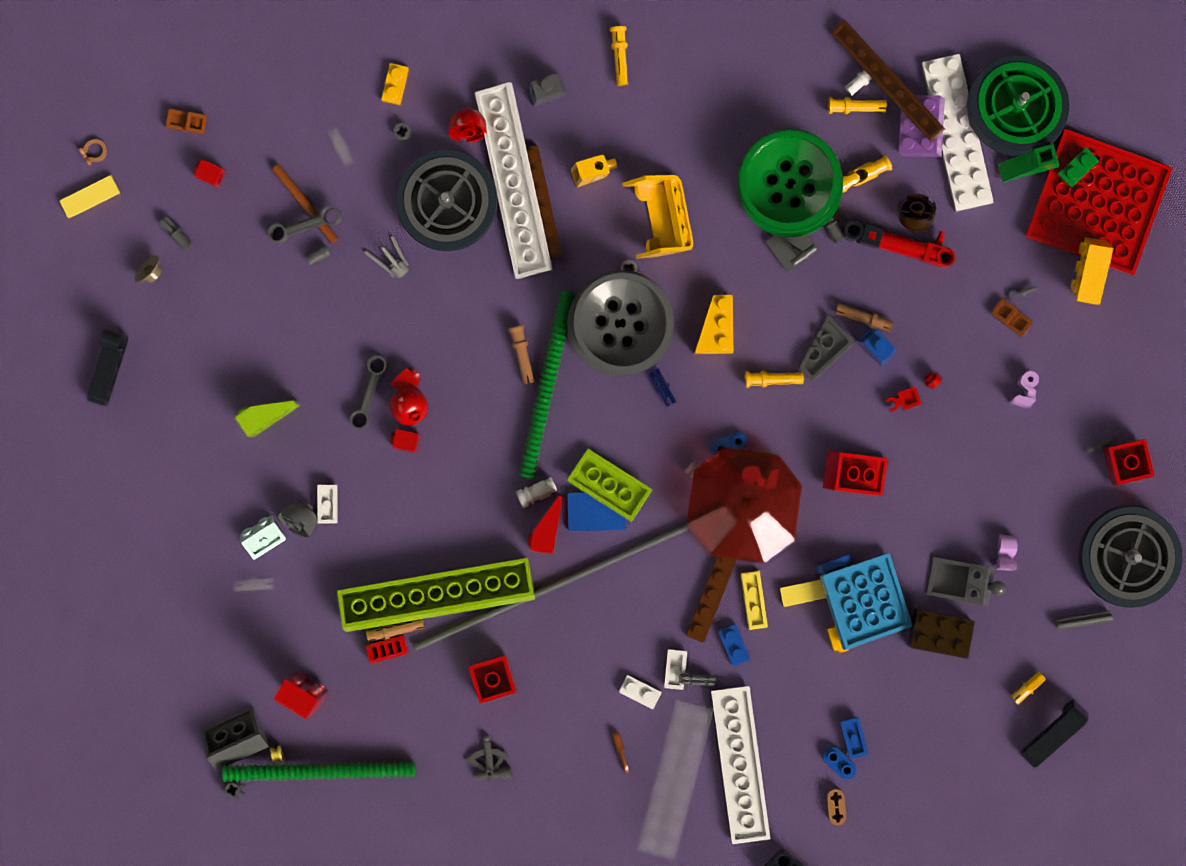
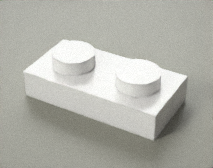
[317,485,338,523]
[664,649,687,690]
[619,674,662,709]

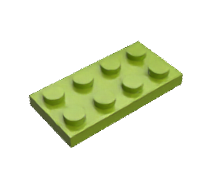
[567,449,653,523]

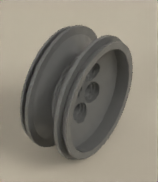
[567,270,674,376]

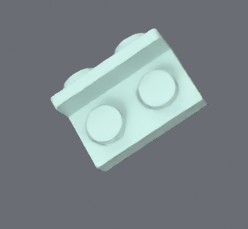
[240,515,286,560]

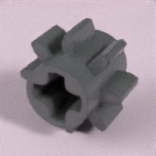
[221,780,246,801]

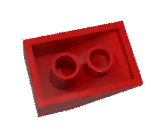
[822,450,888,496]
[527,496,563,554]

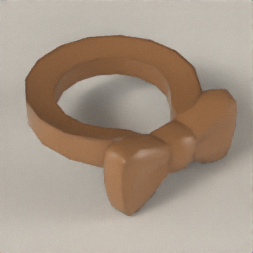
[78,139,107,166]

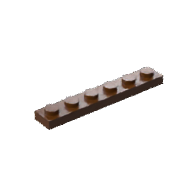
[526,145,563,260]

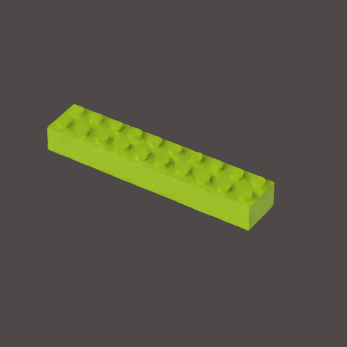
[337,558,535,632]

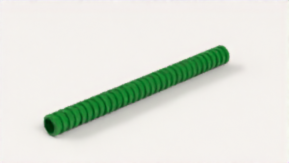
[518,290,575,479]
[222,760,415,782]

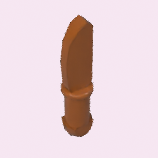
[612,731,629,774]

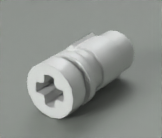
[515,477,557,509]

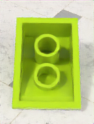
[234,401,301,437]

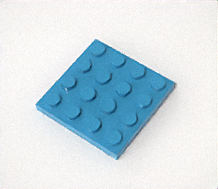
[820,553,913,650]

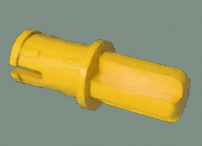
[1010,672,1046,705]

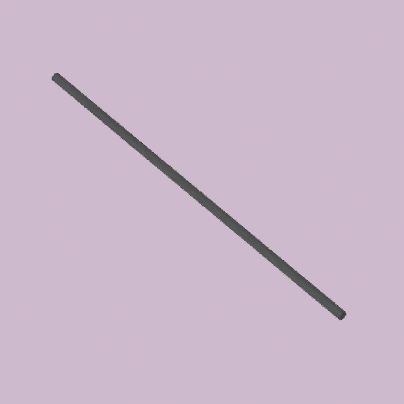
[414,504,732,651]

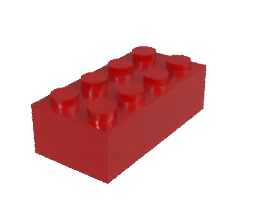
[273,671,329,720]

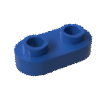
[711,432,748,459]
[813,554,852,576]
[823,746,856,780]

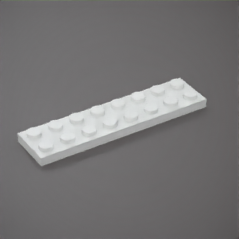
[921,54,994,212]
[711,685,770,844]

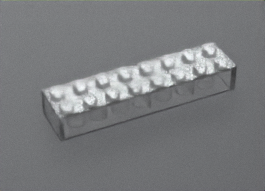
[637,698,714,860]

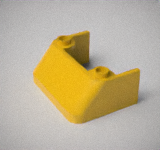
[622,175,693,259]

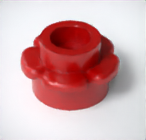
[924,372,942,389]

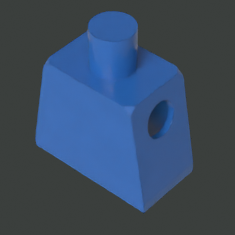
[856,328,896,367]

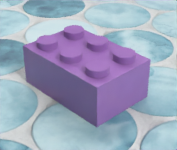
[899,95,945,157]

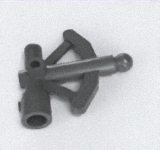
[467,734,512,781]

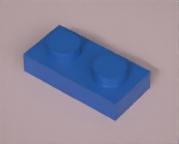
[718,624,751,667]
[839,716,869,759]

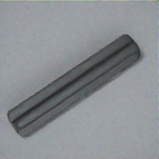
[1055,610,1113,630]

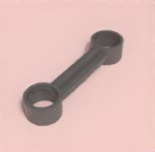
[268,206,342,244]
[350,356,387,430]

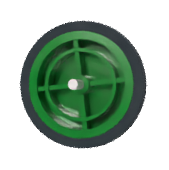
[967,55,1070,156]

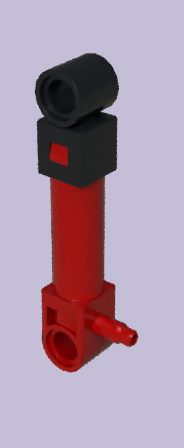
[842,220,956,268]

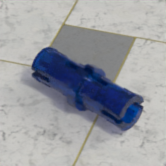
[649,368,677,408]

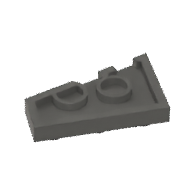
[799,315,855,382]

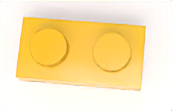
[381,63,409,106]

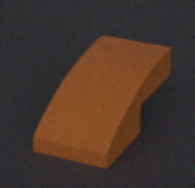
[165,109,207,135]
[991,298,1034,338]

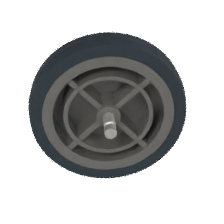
[396,150,498,251]
[1078,506,1182,608]

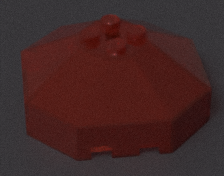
[685,447,802,564]

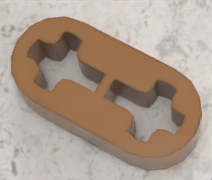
[826,788,846,826]

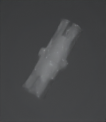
[327,128,355,167]
[234,577,274,592]

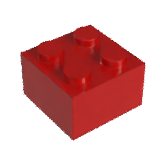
[1103,439,1155,485]
[468,654,517,704]

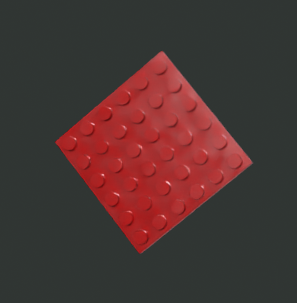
[1025,129,1173,276]

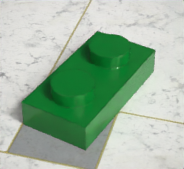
[1057,147,1099,188]

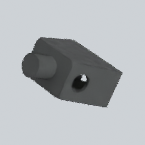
[528,73,568,107]

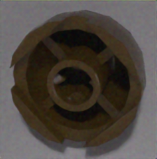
[897,194,937,231]

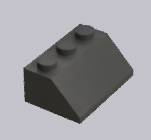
[200,706,269,771]

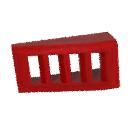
[366,635,409,664]

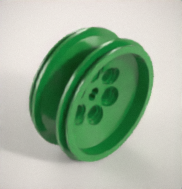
[737,129,843,238]

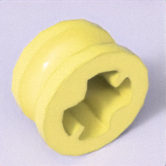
[270,745,285,764]

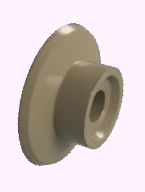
[134,255,162,283]

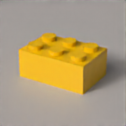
[1070,237,1113,305]

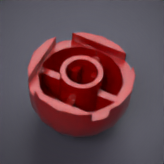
[449,107,487,143]
[388,386,428,426]

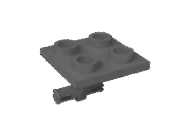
[765,235,819,273]

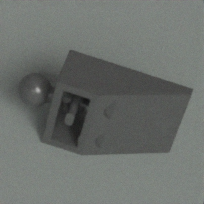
[927,557,1006,606]

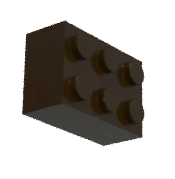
[908,609,975,659]

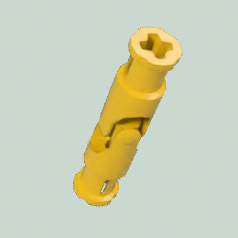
[842,155,892,193]

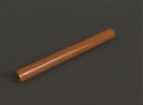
[272,164,339,244]

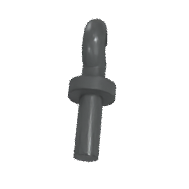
[1007,285,1037,301]
[1084,438,1113,454]

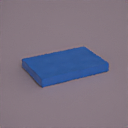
[568,492,626,531]

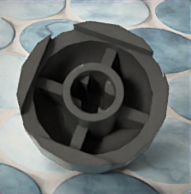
[277,502,317,538]

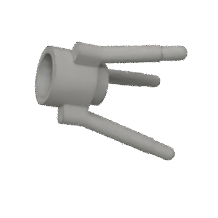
[364,235,409,279]

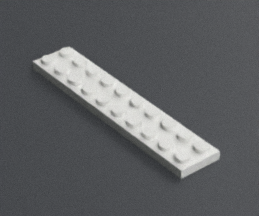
[475,82,553,279]

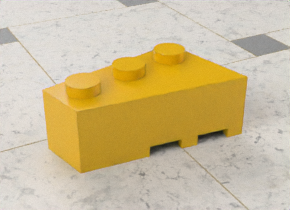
[694,295,734,354]

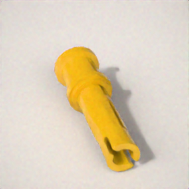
[609,26,628,86]
[827,97,887,114]
[744,370,804,388]

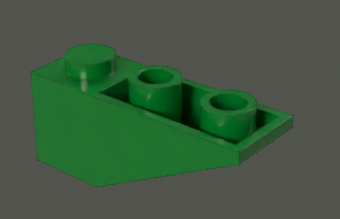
[998,144,1059,183]

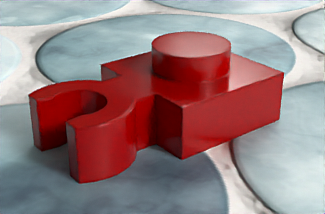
[885,386,922,412]

